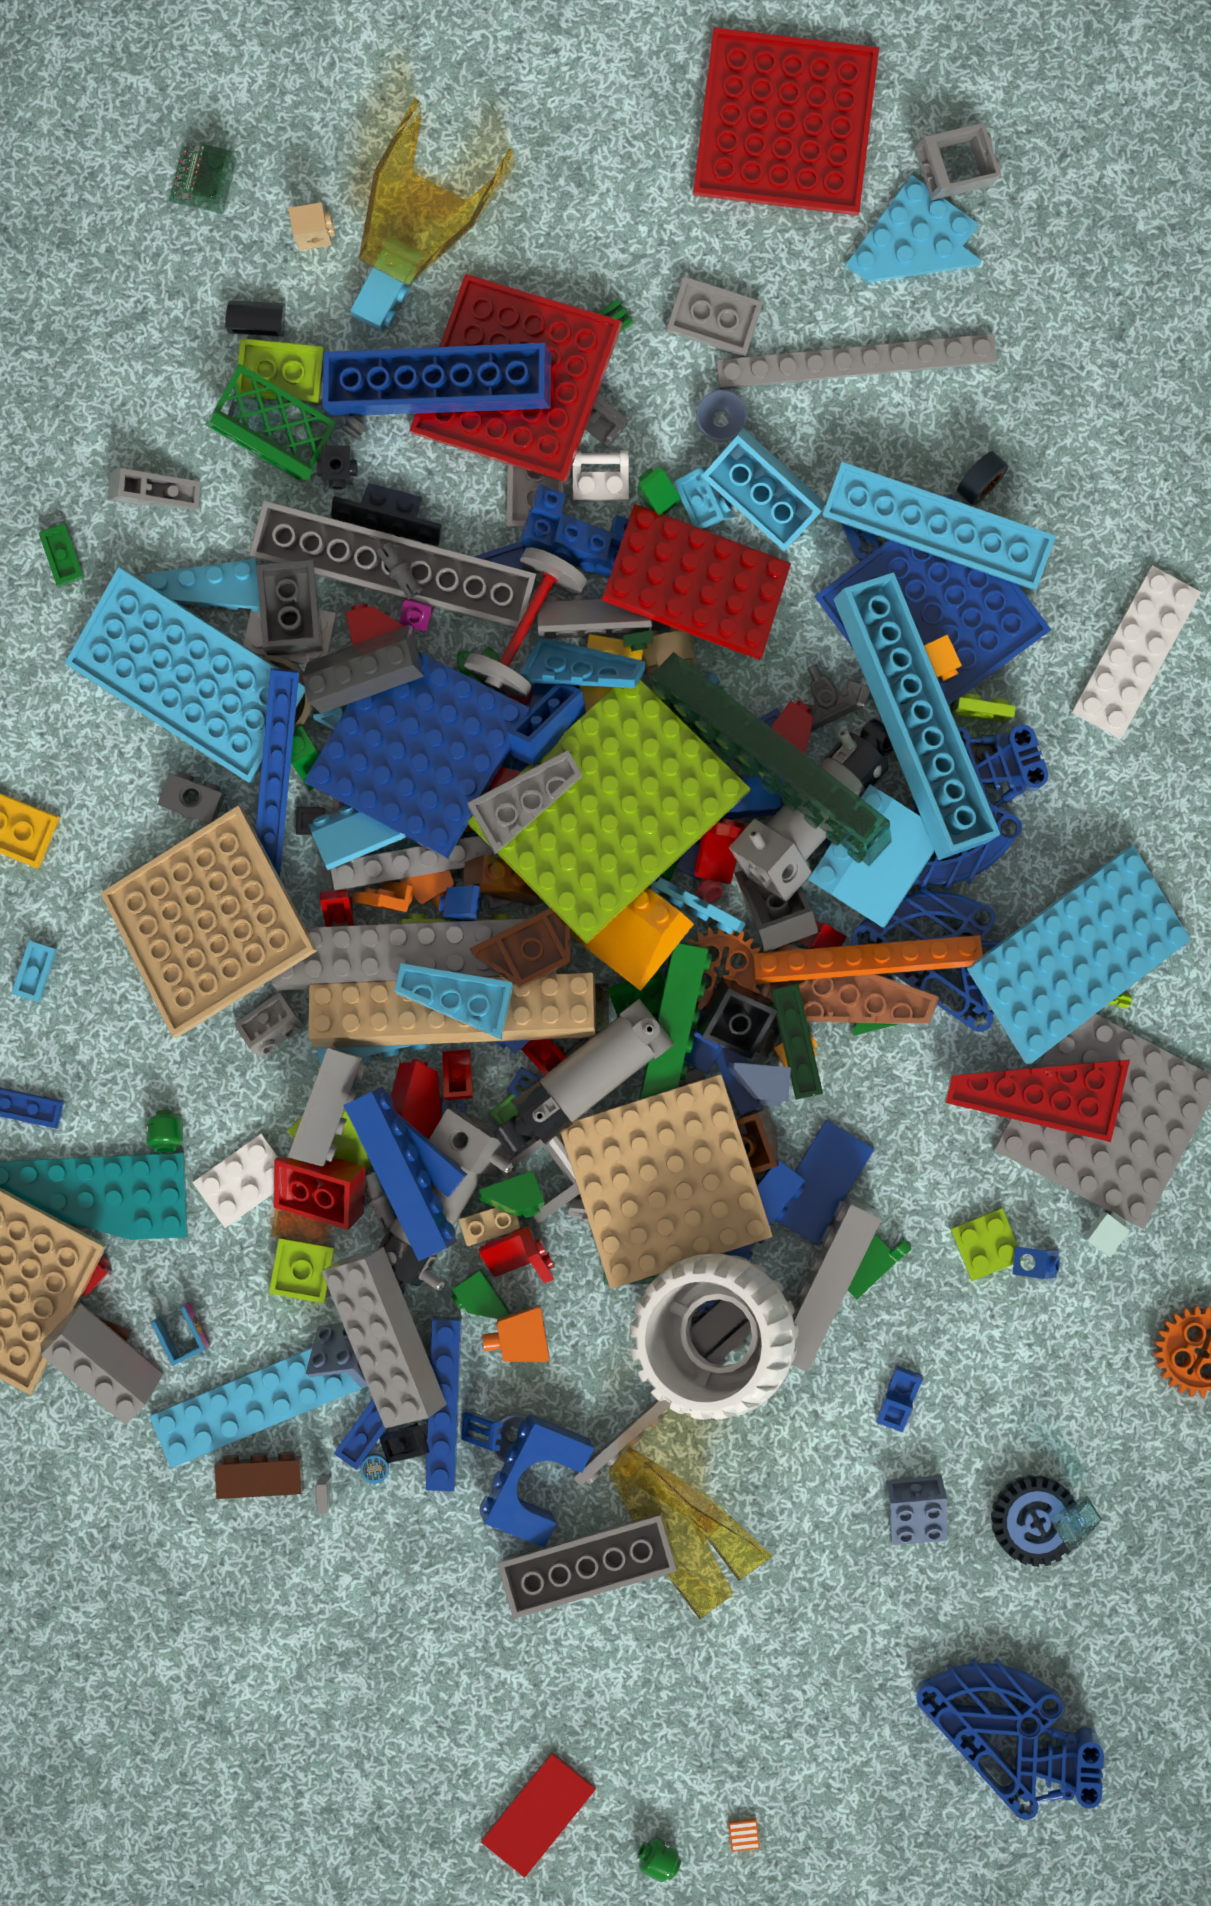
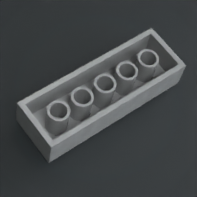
[791,1196,882,1372]
[322,1247,447,1428]
[497,1512,679,1619]

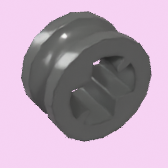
[340,415,368,441]

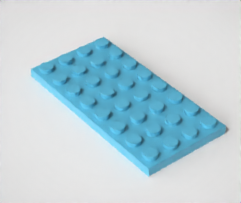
[64,567,305,783]
[966,845,1191,1064]

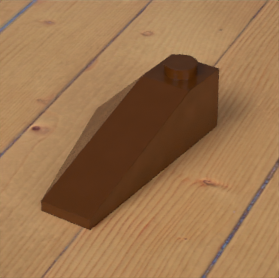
[736,1108,779,1174]

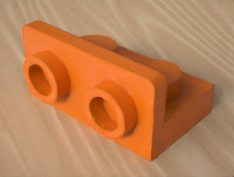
[352,881,413,912]

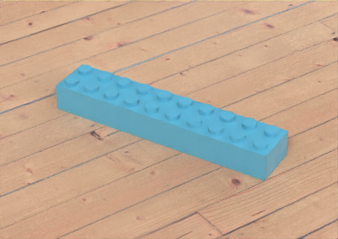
[833,572,1001,860]

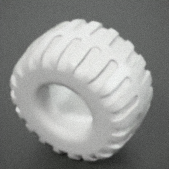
[630,1254,799,1420]

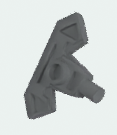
[805,664,870,732]

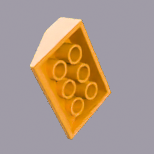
[570,887,694,991]

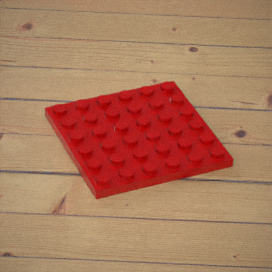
[693,27,879,216]
[409,274,622,482]

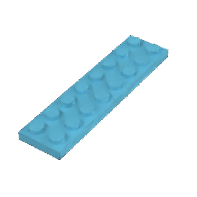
[822,462,1056,591]
[149,1348,364,1468]

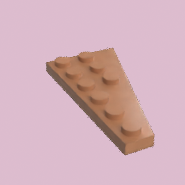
[761,944,940,1024]

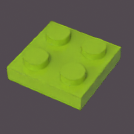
[951,694,1016,723]
[950,1208,1024,1281]
[269,1237,335,1304]

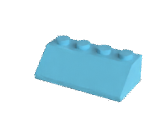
[701,428,826,551]
[309,805,406,870]

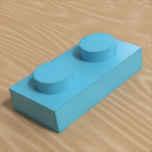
[11,940,58,1002]

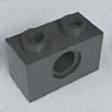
[157,771,225,824]

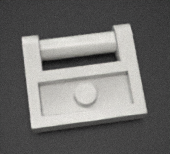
[573,450,629,501]

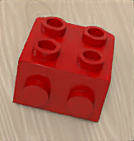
[694,818,748,884]
[478,1226,555,1284]

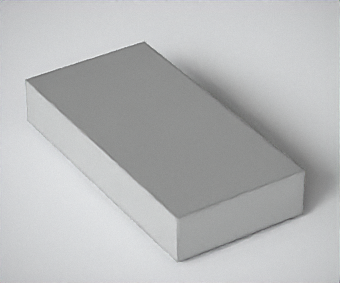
[315,1475,333,1513]

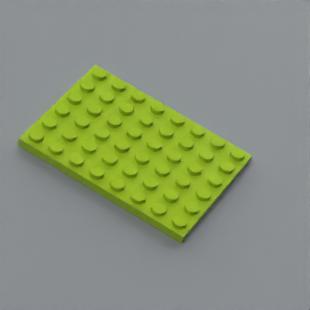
[468,680,750,944]

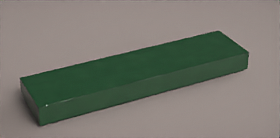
[771,983,823,1100]

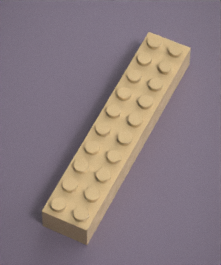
[309,973,596,1048]

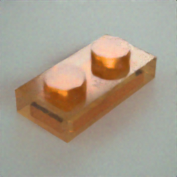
[271,1208,330,1246]

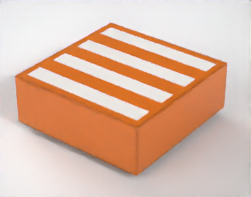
[728,1818,760,1852]

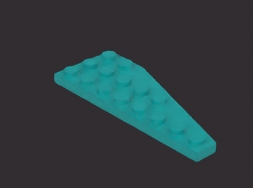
[0,1153,188,1240]

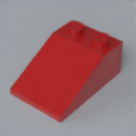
[274,1157,366,1230]

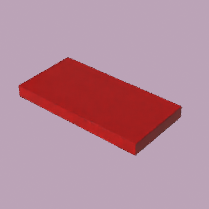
[481,1752,596,1878]

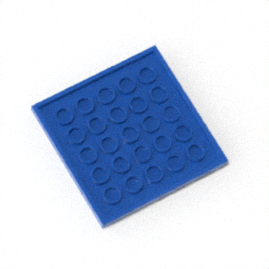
[814,494,1051,706]
[304,651,531,859]

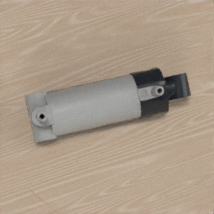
[493,999,675,1155]

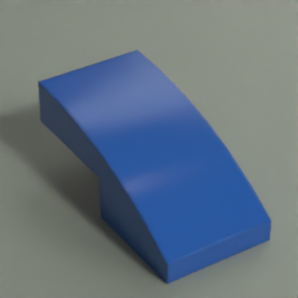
[876,1365,923,1432]

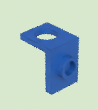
[684,1030,723,1074]
[1012,1247,1060,1279]

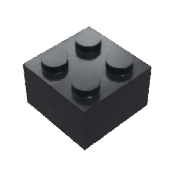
[696,977,778,1059]

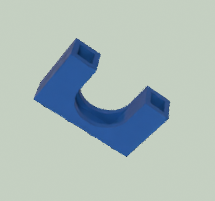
[479,1414,594,1548]

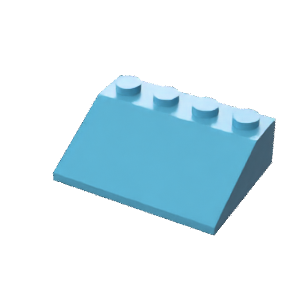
[808,784,935,928]

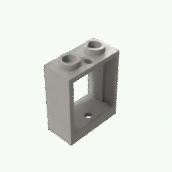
[914,123,1001,200]
[499,1135,580,1224]

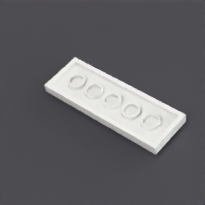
[1071,565,1201,739]

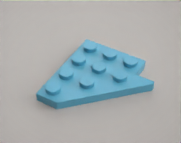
[845,175,982,283]

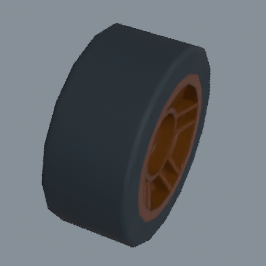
[957,451,1009,506]

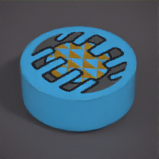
[360,1454,389,1484]

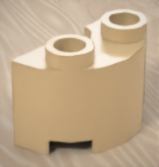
[642,627,698,675]

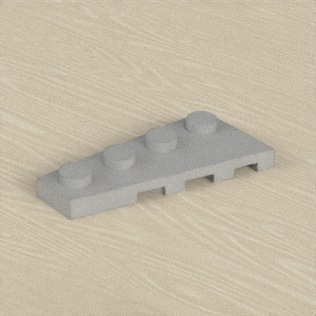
[467,750,582,855]

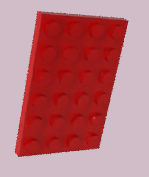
[601,504,791,660]

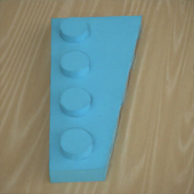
[145,559,260,612]
[648,877,746,934]

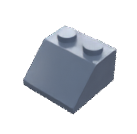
[727,1063,791,1107]

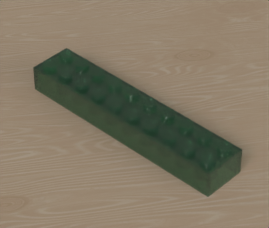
[651,652,892,866]

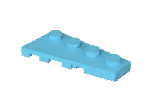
[395,963,514,1040]

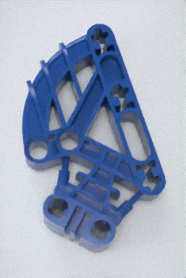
[909,725,1049,890]
[851,887,1002,1032]
[916,1658,1104,1820]

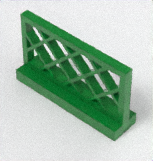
[204,364,337,483]

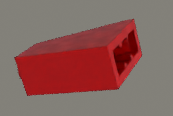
[750,700,813,790]
[391,1059,442,1140]

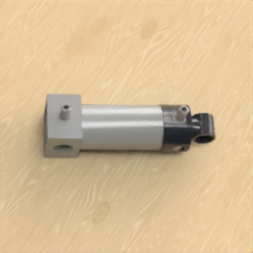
[729,719,894,902]
[377,1108,513,1296]

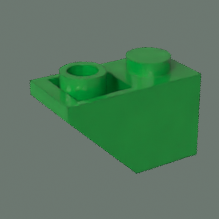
[637,466,681,515]

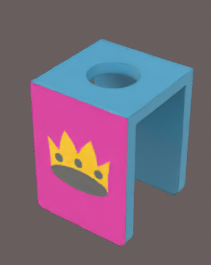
[150,1302,210,1366]

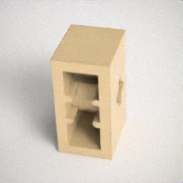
[288,202,336,251]
[458,1207,522,1246]

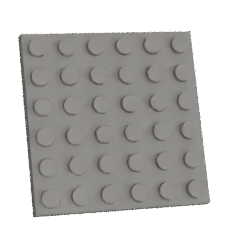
[993,1014,1211,1229]

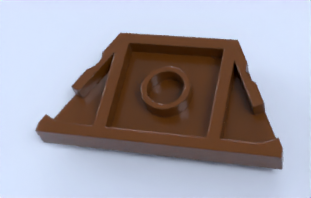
[469,908,571,989]

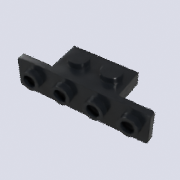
[331,483,442,546]

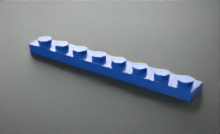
[256,668,299,878]

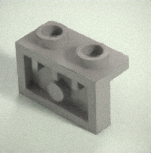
[234,991,304,1058]

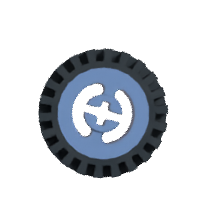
[991,1475,1082,1567]

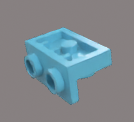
[674,467,734,530]

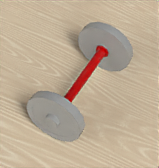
[464,547,587,699]

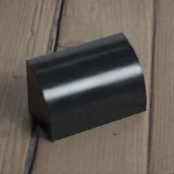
[225,300,286,337]

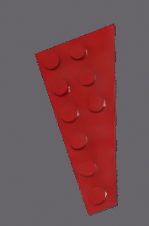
[944,1060,1130,1142]

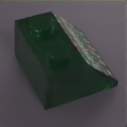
[169,144,237,214]

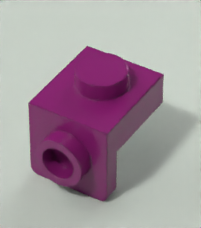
[399,598,435,631]

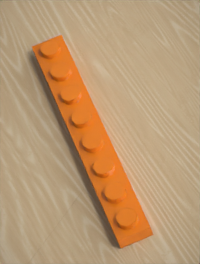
[754,935,983,984]

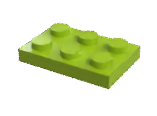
[236,338,325,404]

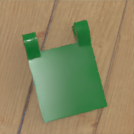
[848,1207,912,1299]

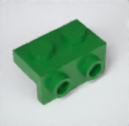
[607,969,664,1018]

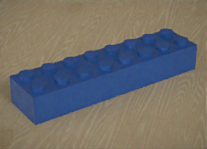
[323,343,551,417]

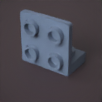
[306,1323,368,1387]
[886,1475,948,1545]

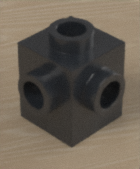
[317,446,358,489]

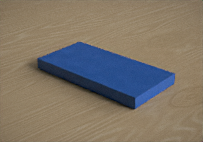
[779,1120,874,1245]

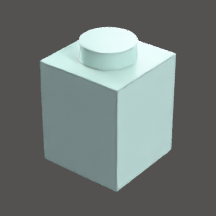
[1083,1211,1130,1257]

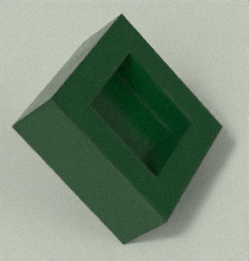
[622,630,653,652]

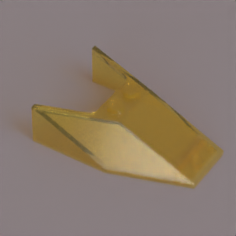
[359,98,515,286]
[607,1447,773,1620]

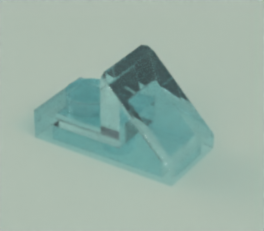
[227,393,287,440]
[1051,1495,1102,1551]

